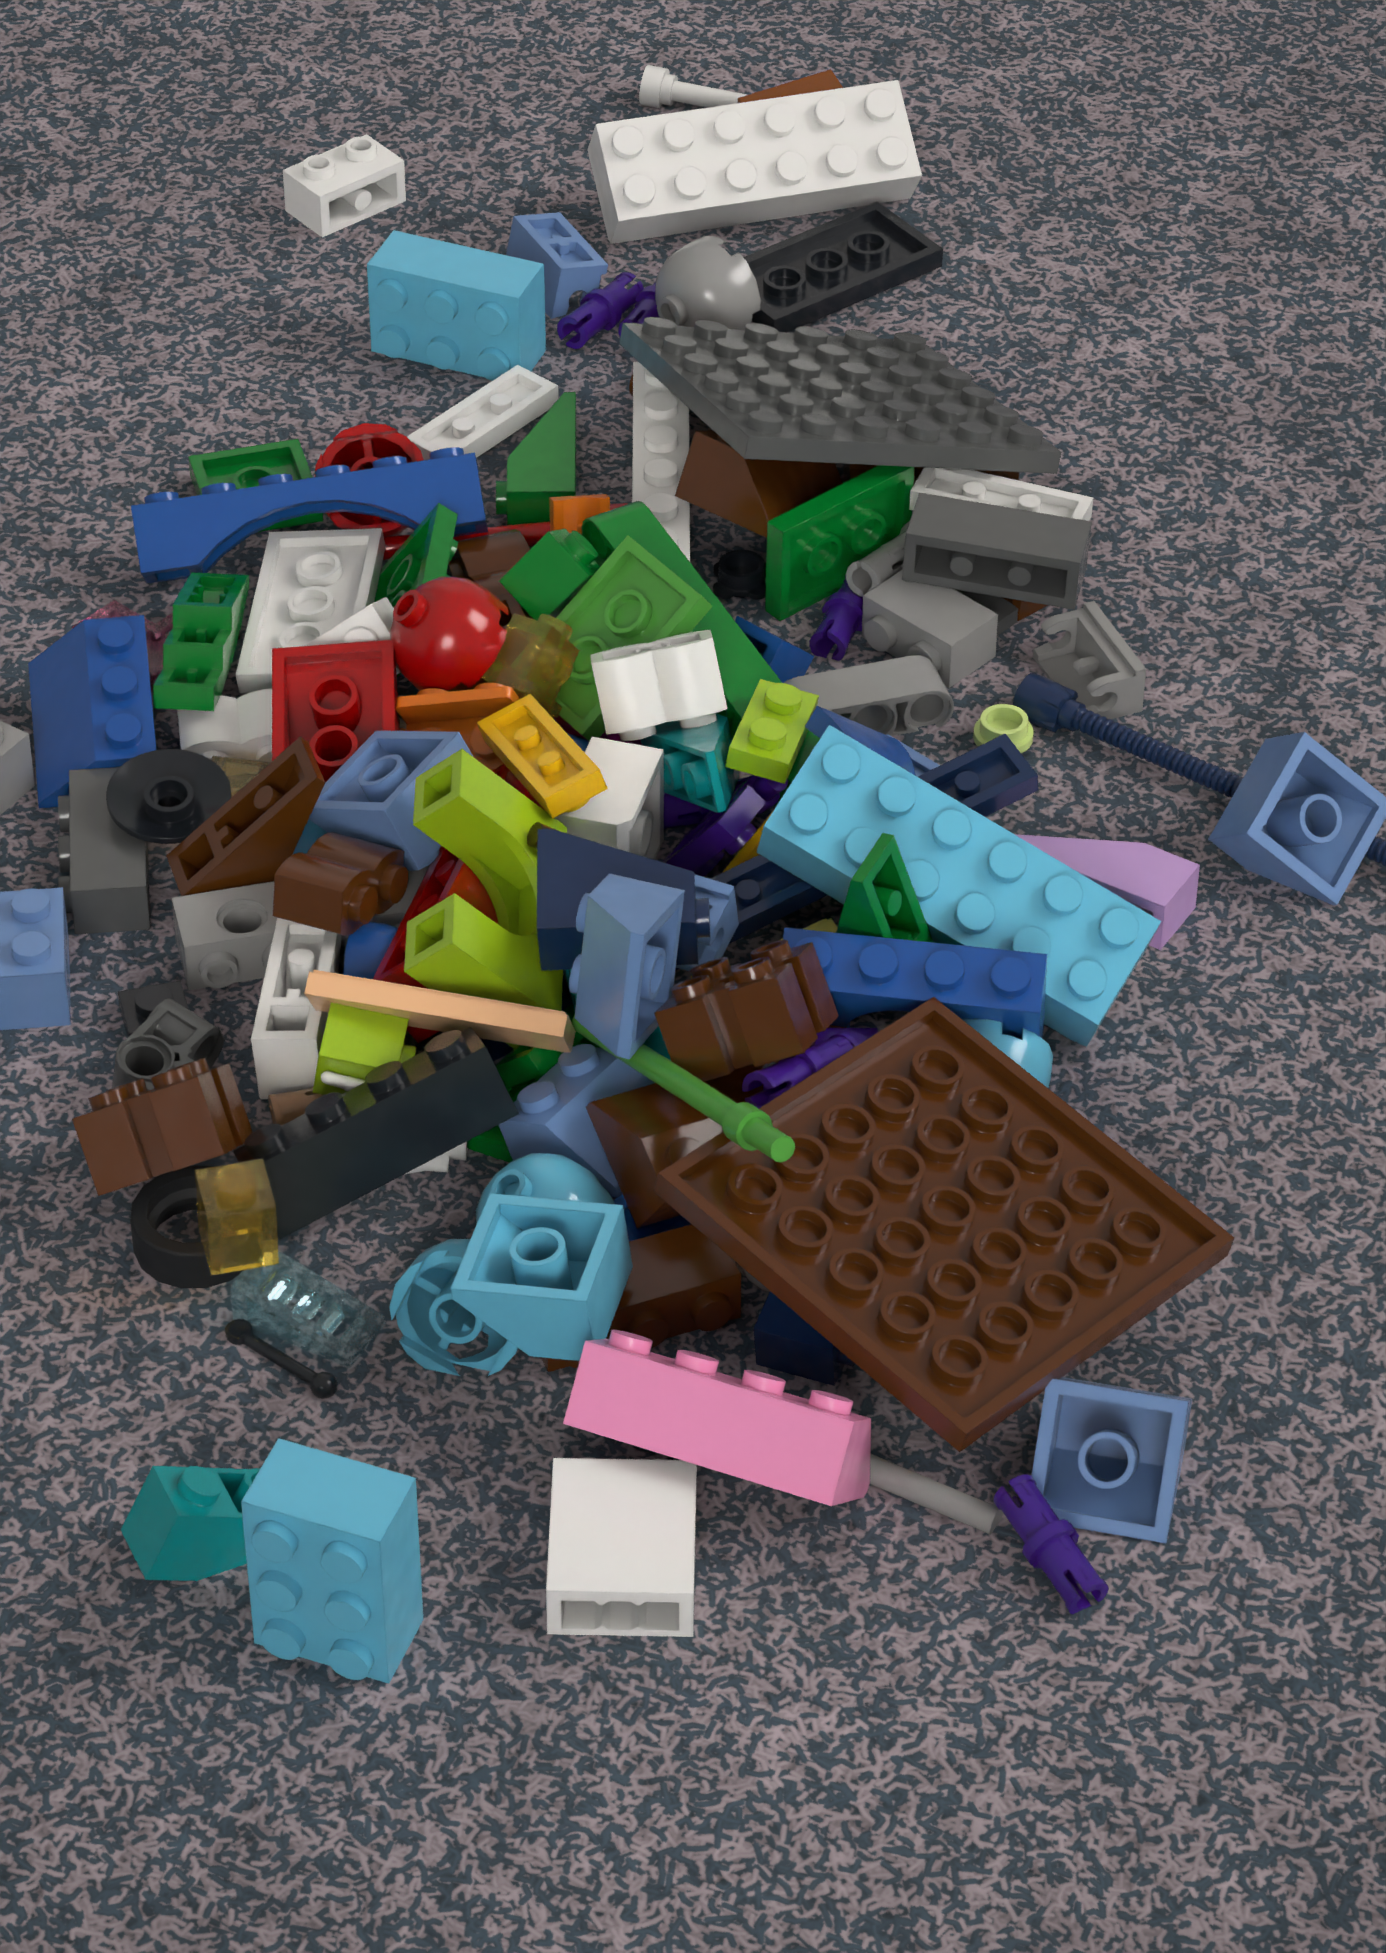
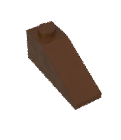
[166,737,325,896]

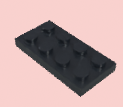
[743,202,943,333]

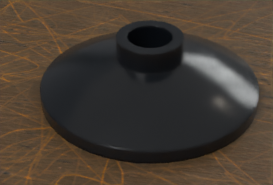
[106,749,231,844]

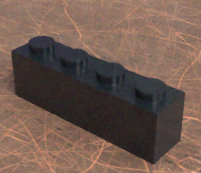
[233,1027,519,1240]

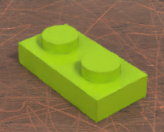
[725,679,819,784]

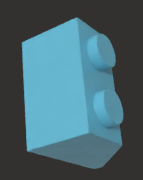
[450,1193,633,1361]

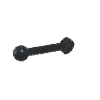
[225,1319,338,1399]

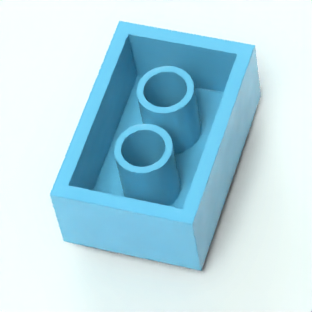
[367,230,546,381]
[241,1438,424,1684]

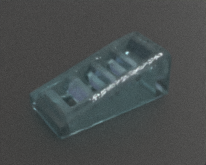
[230,1246,386,1368]

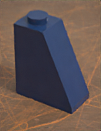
[537,829,710,971]

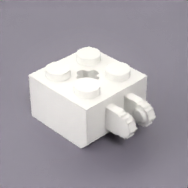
[555,737,664,860]

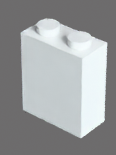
[546,1457,697,1637]

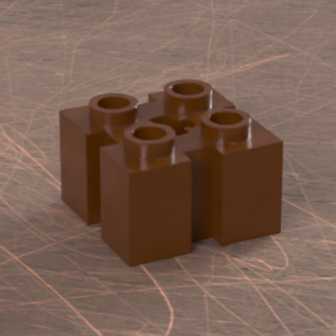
[654,940,839,1082]
[72,1058,253,1196]

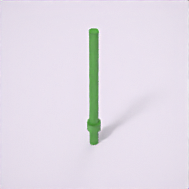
[572,1015,795,1162]

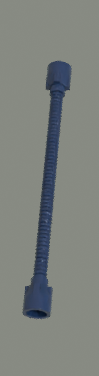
[1013,673,1386,867]

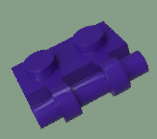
[663,775,788,877]

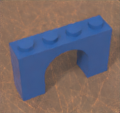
[783,927,1047,1040]

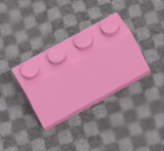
[563,1330,871,1506]

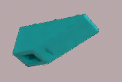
[640,714,739,813]
[121,1466,260,1581]

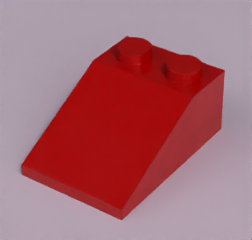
[272,640,400,783]

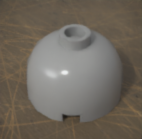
[655,236,761,330]

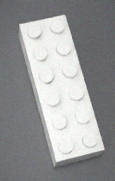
[588,80,922,244]

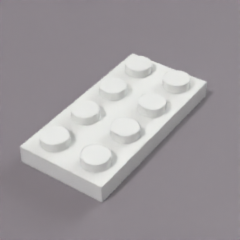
[236,528,385,693]

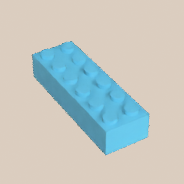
[757,725,1161,1047]

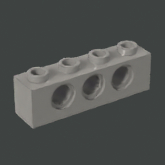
[172,868,425,990]

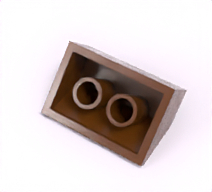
[675,430,843,538]
[586,1062,776,1229]

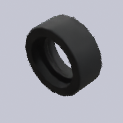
[130,1166,261,1288]

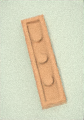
[304,970,576,1052]

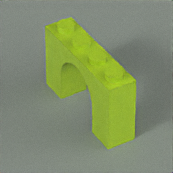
[404,749,567,1048]

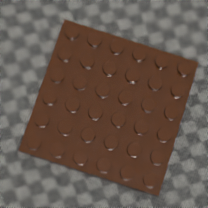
[654,997,1234,1452]

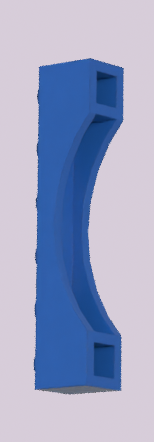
[131,447,488,583]

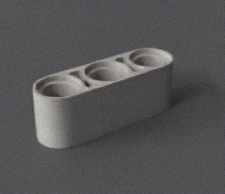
[784,655,954,736]

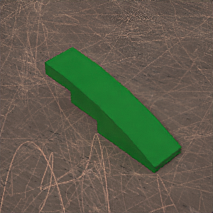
[153,572,249,711]

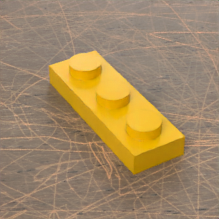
[477,694,608,819]

